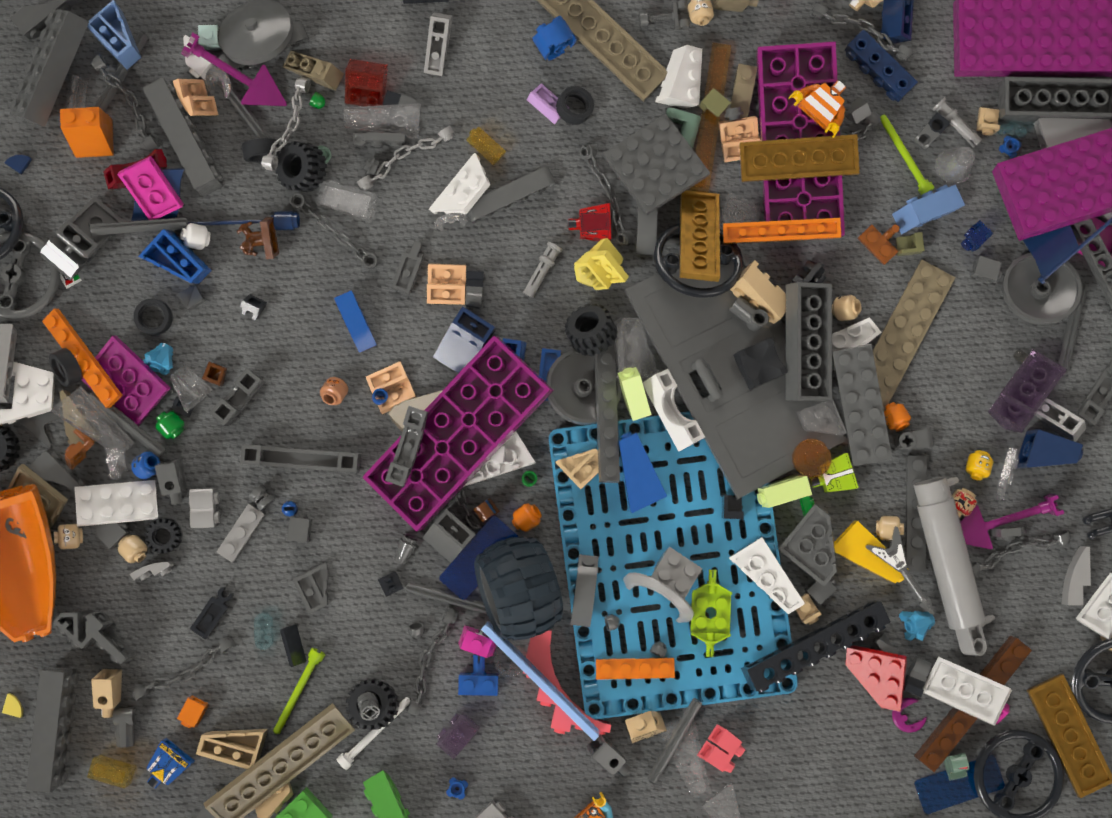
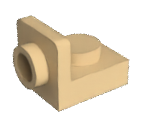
[976,107,1000,136]
[795,593,822,625]

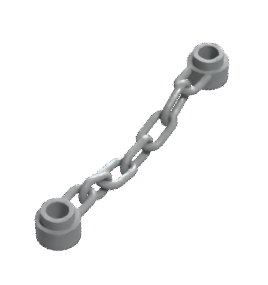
[261,77,311,171]
[357,126,455,191]

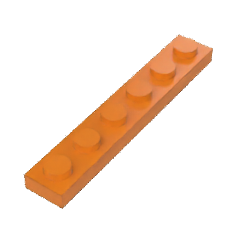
[723,218,841,244]
[42,308,123,408]

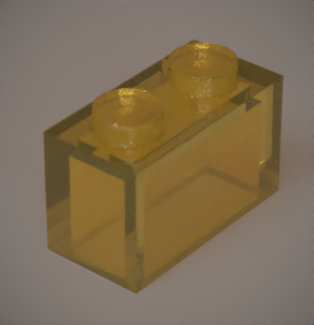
[87,755,136,789]

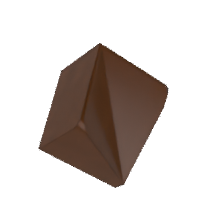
[202,362,227,387]

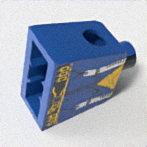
[147,738,195,788]

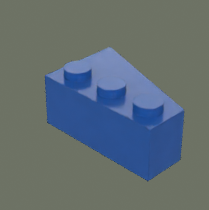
[138,229,212,284]

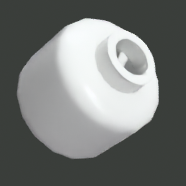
[180,223,211,250]

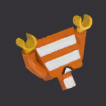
[788,80,846,138]

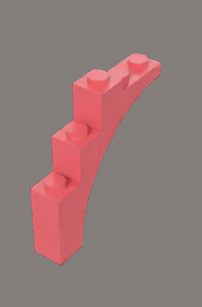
[523,629,611,735]

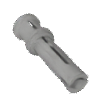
[932,97,982,148]
[523,241,563,298]

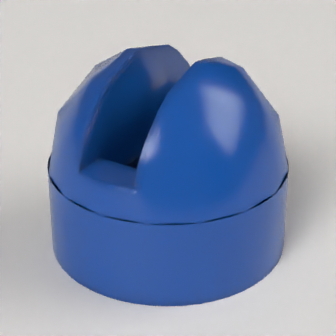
[372,388,388,405]
[282,501,298,517]

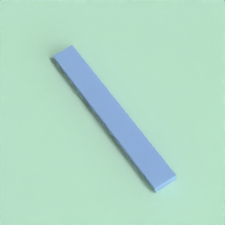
[481,622,600,741]

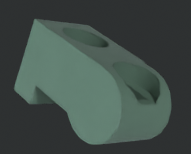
[944,753,969,781]

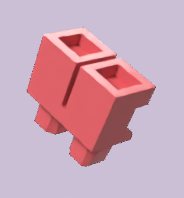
[697,724,745,773]

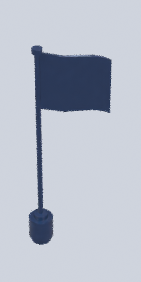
[131,168,300,231]
[1023,218,1112,284]

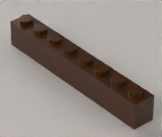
[914,636,1032,772]

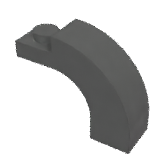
[636,204,657,255]
[571,554,599,627]

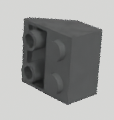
[422,509,477,563]

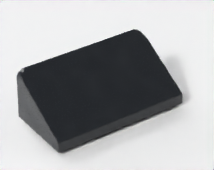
[280,625,307,667]

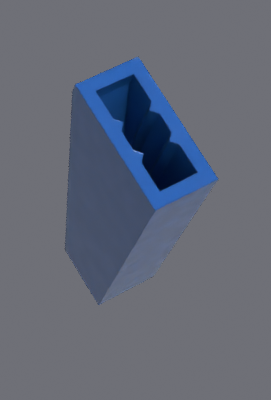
[618,431,667,513]

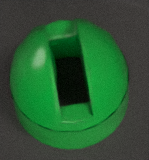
[309,92,325,109]
[521,471,537,487]

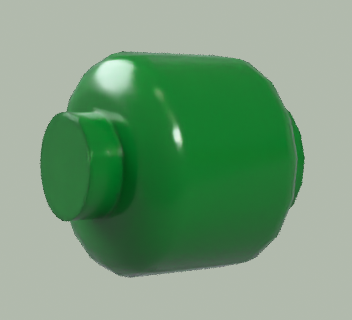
[155,411,185,440]

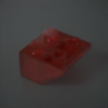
[345,59,388,109]

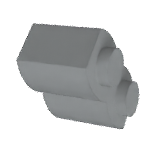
[189,488,220,528]

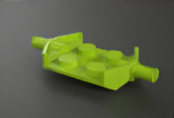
[690,570,732,657]

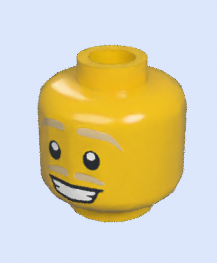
[965,450,994,480]

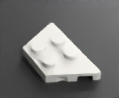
[429,153,490,214]

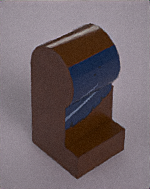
[474,498,500,523]

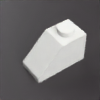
[183,35,216,80]

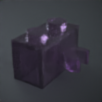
[436,712,480,760]

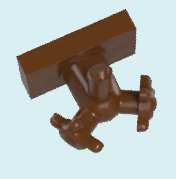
[237,217,279,259]

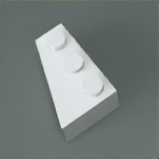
[655,45,702,109]

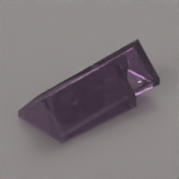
[988,349,1067,433]

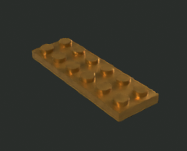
[739,134,859,182]
[679,190,720,282]
[1027,674,1112,798]

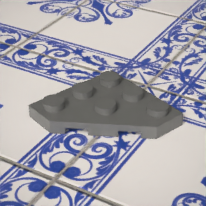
[778,504,837,587]

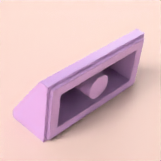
[527,83,569,124]

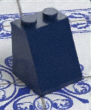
[1015,429,1083,468]

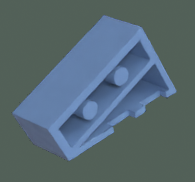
[87,0,141,70]

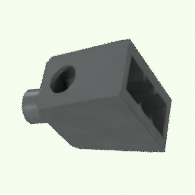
[155,458,187,505]
[587,734,630,777]

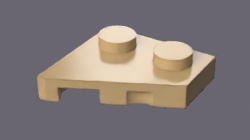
[555,448,599,489]
[255,782,293,818]

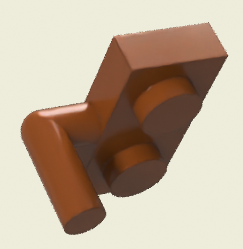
[857,225,899,265]
[64,427,94,470]

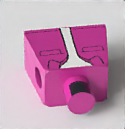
[458,625,496,658]

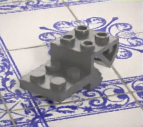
[40,196,124,281]
[53,610,137,664]

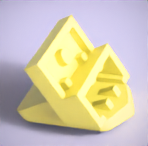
[574,238,629,290]

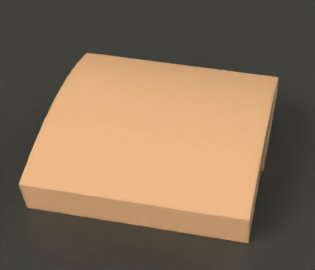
[173,79,218,116]
[719,116,761,162]
[427,264,467,305]
[366,362,416,414]

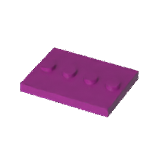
[81,335,170,426]

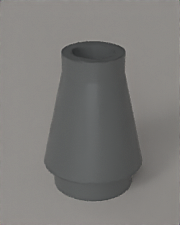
[395,534,418,564]

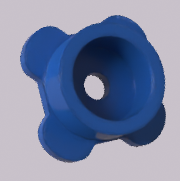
[999,136,1022,158]
[446,777,468,800]

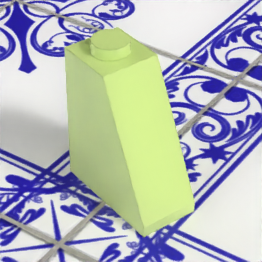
[618,367,651,421]
[757,475,812,508]

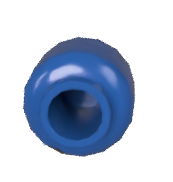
[131,452,161,479]

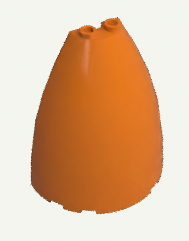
[0,484,57,642]

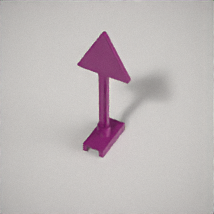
[181,32,287,106]
[960,493,1064,549]

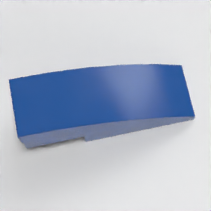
[334,290,377,353]

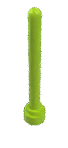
[880,115,935,195]
[273,647,325,734]

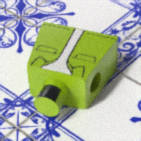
[809,453,859,492]

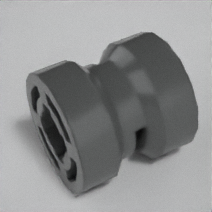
[248,485,275,512]
[357,692,380,720]

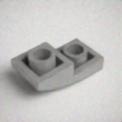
[130,561,175,581]

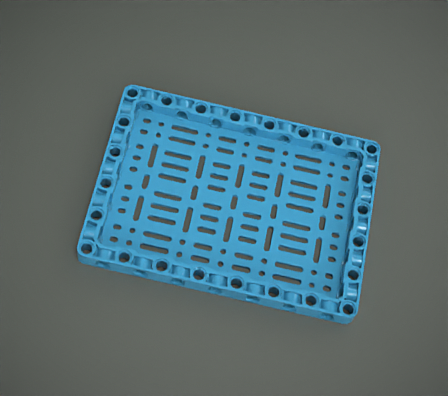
[549,411,798,720]

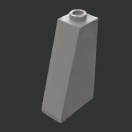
[1033,118,1112,150]

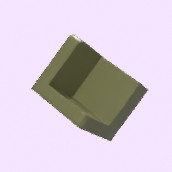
[699,88,731,117]
[896,232,925,256]

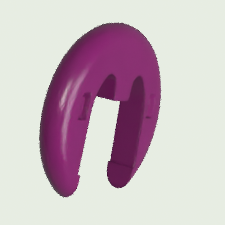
[892,697,927,733]

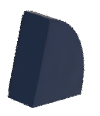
[4,155,33,175]

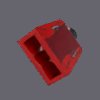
[568,203,611,242]

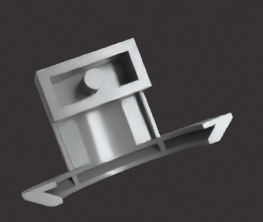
[623,547,702,623]

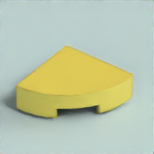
[2,693,23,718]

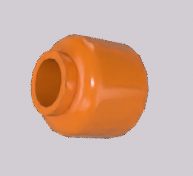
[884,402,911,432]
[512,503,542,532]

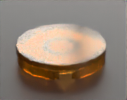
[792,439,831,478]

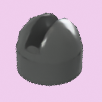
[604,614,620,631]
[408,622,424,639]
[650,641,667,658]

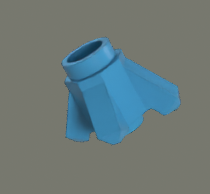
[142,343,173,375]
[899,611,935,641]

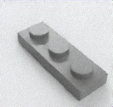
[217,504,265,563]

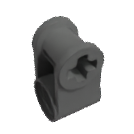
[894,427,934,450]

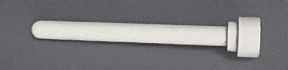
[336,697,411,770]

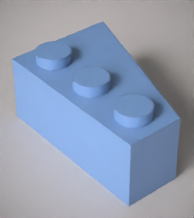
[892,185,965,235]

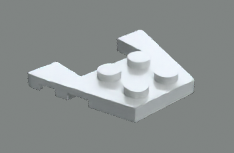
[0,362,55,425]

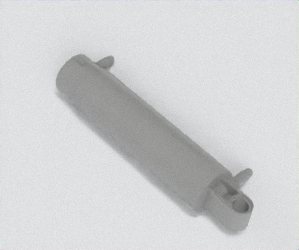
[913,477,995,656]

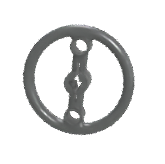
[0,232,60,319]

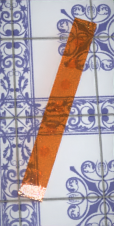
[689,42,731,193]

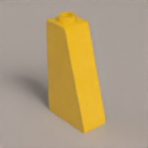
[834,521,909,583]

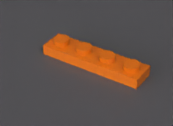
[596,657,675,680]

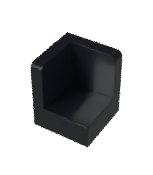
[722,495,744,519]

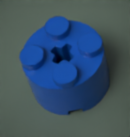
[532,16,577,61]

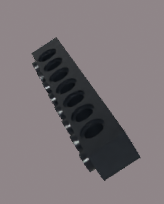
[741,600,891,693]

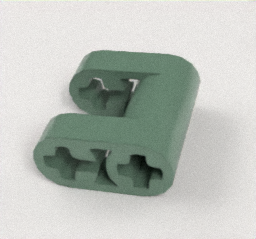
[665,108,701,149]

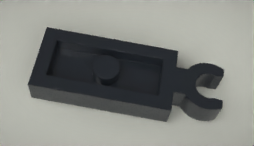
[190,587,234,640]

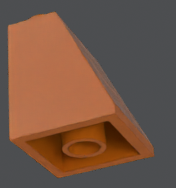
[60,107,114,158]

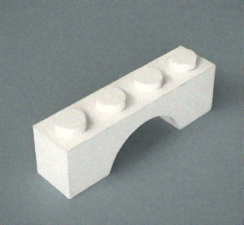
[643,369,705,451]

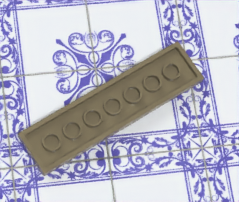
[536,0,667,102]
[873,260,956,411]
[203,703,355,818]

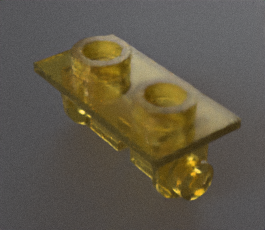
[466,126,506,166]

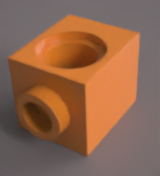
[177,695,209,728]

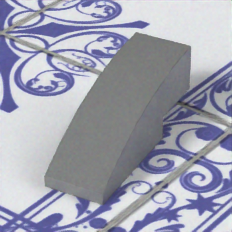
[1062,546,1091,605]

